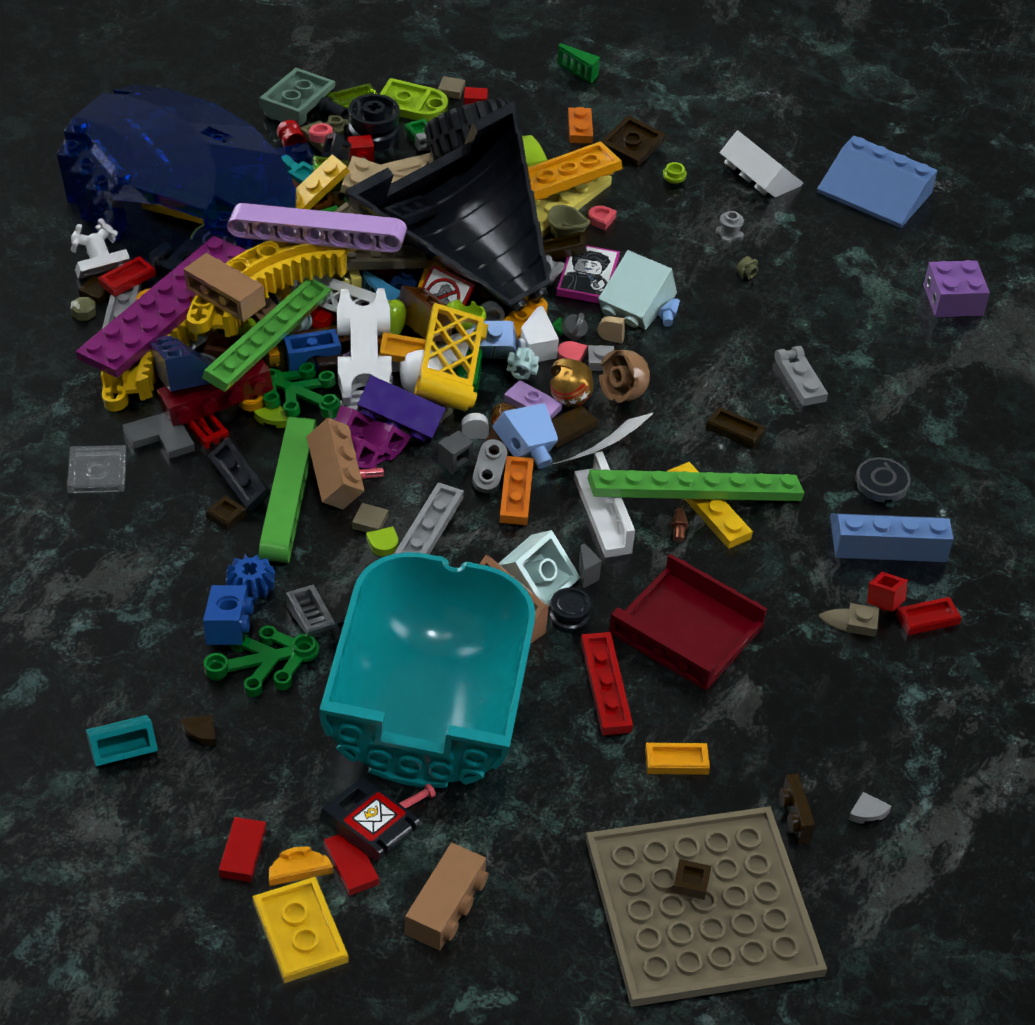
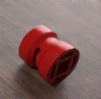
[277,120,306,153]

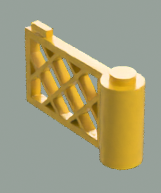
[414,303,488,412]

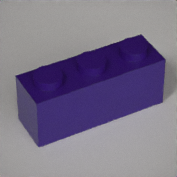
[357,375,446,443]

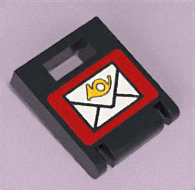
[319,777,420,861]

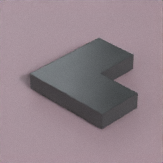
[123,412,195,459]

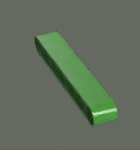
[259,417,316,563]

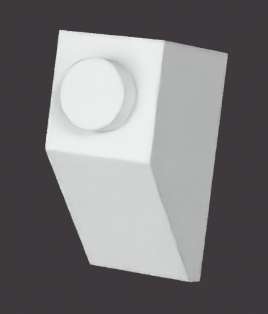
[517,306,559,362]

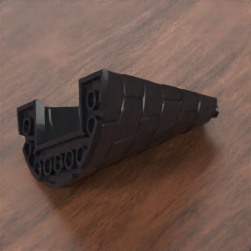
[344,101,551,313]

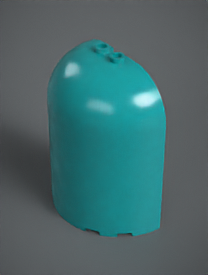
[320,552,535,788]

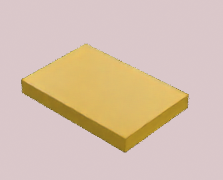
[253,877,348,983]

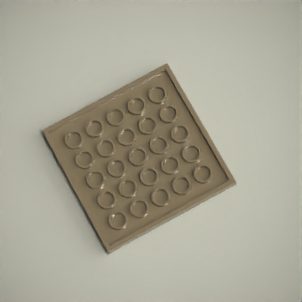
[585,806,827,1007]

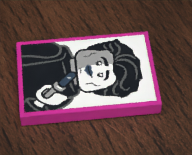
[556,246,620,304]

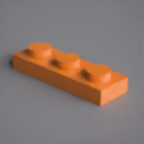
[499,456,534,525]

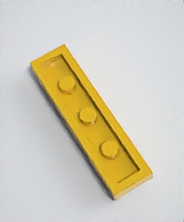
[667,462,753,549]

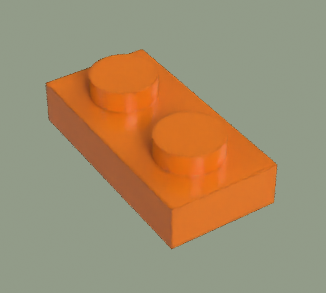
[568,107,593,143]

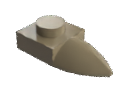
[819,603,879,637]

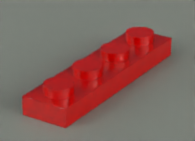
[581,632,633,735]

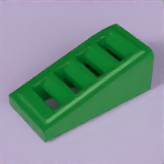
[557,43,600,83]

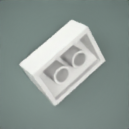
[719,130,803,197]

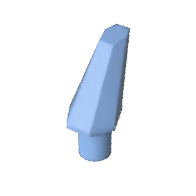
[658,298,680,327]

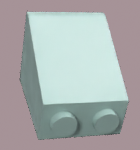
[598,250,677,330]

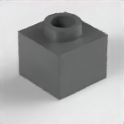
[438,430,473,474]

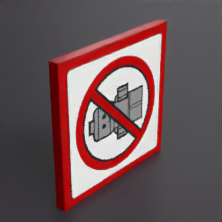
[421,265,476,331]

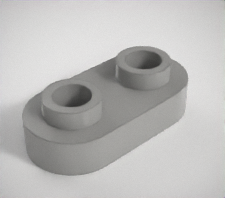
[472,439,507,493]

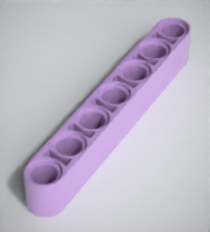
[227,203,407,253]

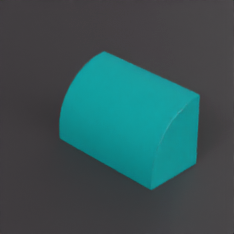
[86,715,158,766]

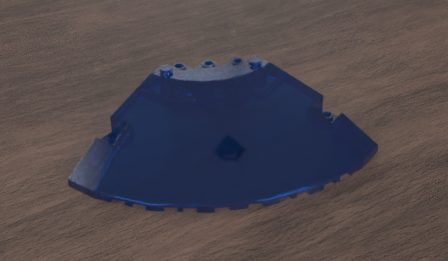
[56,85,297,247]

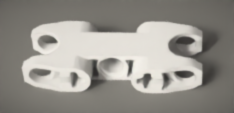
[337,288,392,405]

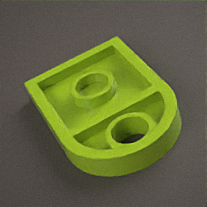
[380,78,448,122]

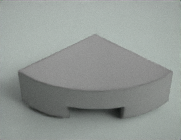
[848,792,891,823]

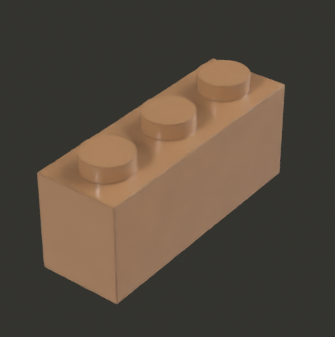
[183,253,266,322]
[307,418,365,509]
[405,842,489,950]

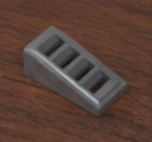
[286,584,335,636]

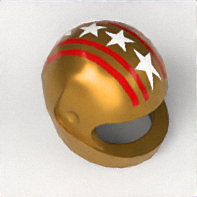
[550,358,594,407]

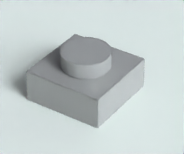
[588,345,614,371]

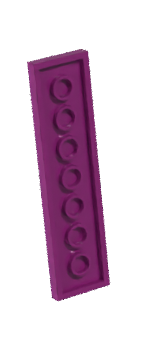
[75,236,246,378]

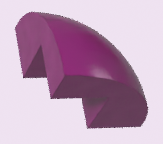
[335,405,411,468]

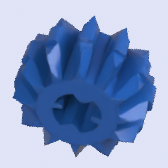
[225,554,275,603]

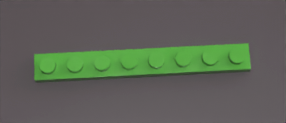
[202,278,332,392]
[587,469,804,501]

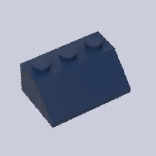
[150,336,212,392]

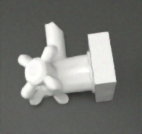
[71,218,130,279]

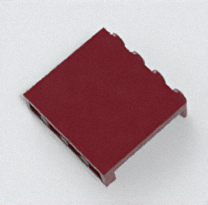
[609,554,767,690]

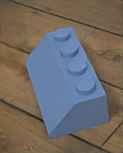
[830,513,953,562]

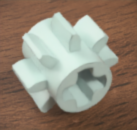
[507,347,539,380]

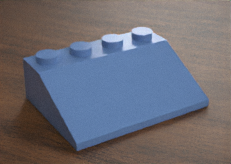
[817,136,938,228]

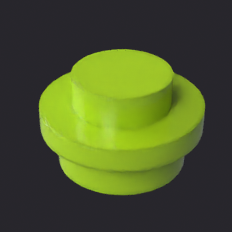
[663,162,687,184]

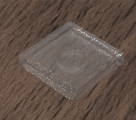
[67,445,127,493]

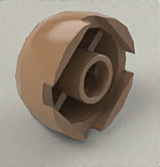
[599,350,650,403]

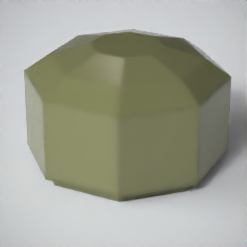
[71,297,96,321]

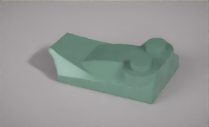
[259,68,335,126]

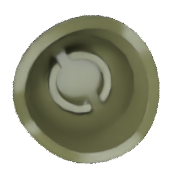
[547,205,590,238]

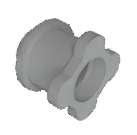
[715,211,744,243]

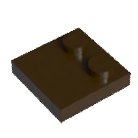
[601,115,665,167]

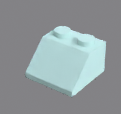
[498,530,581,607]

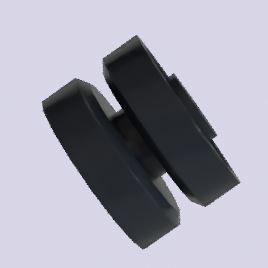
[349,94,400,151]

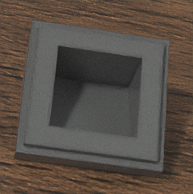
[579,544,602,588]

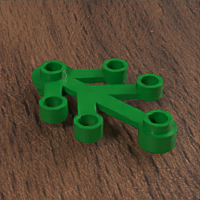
[263,362,341,419]
[204,625,319,697]

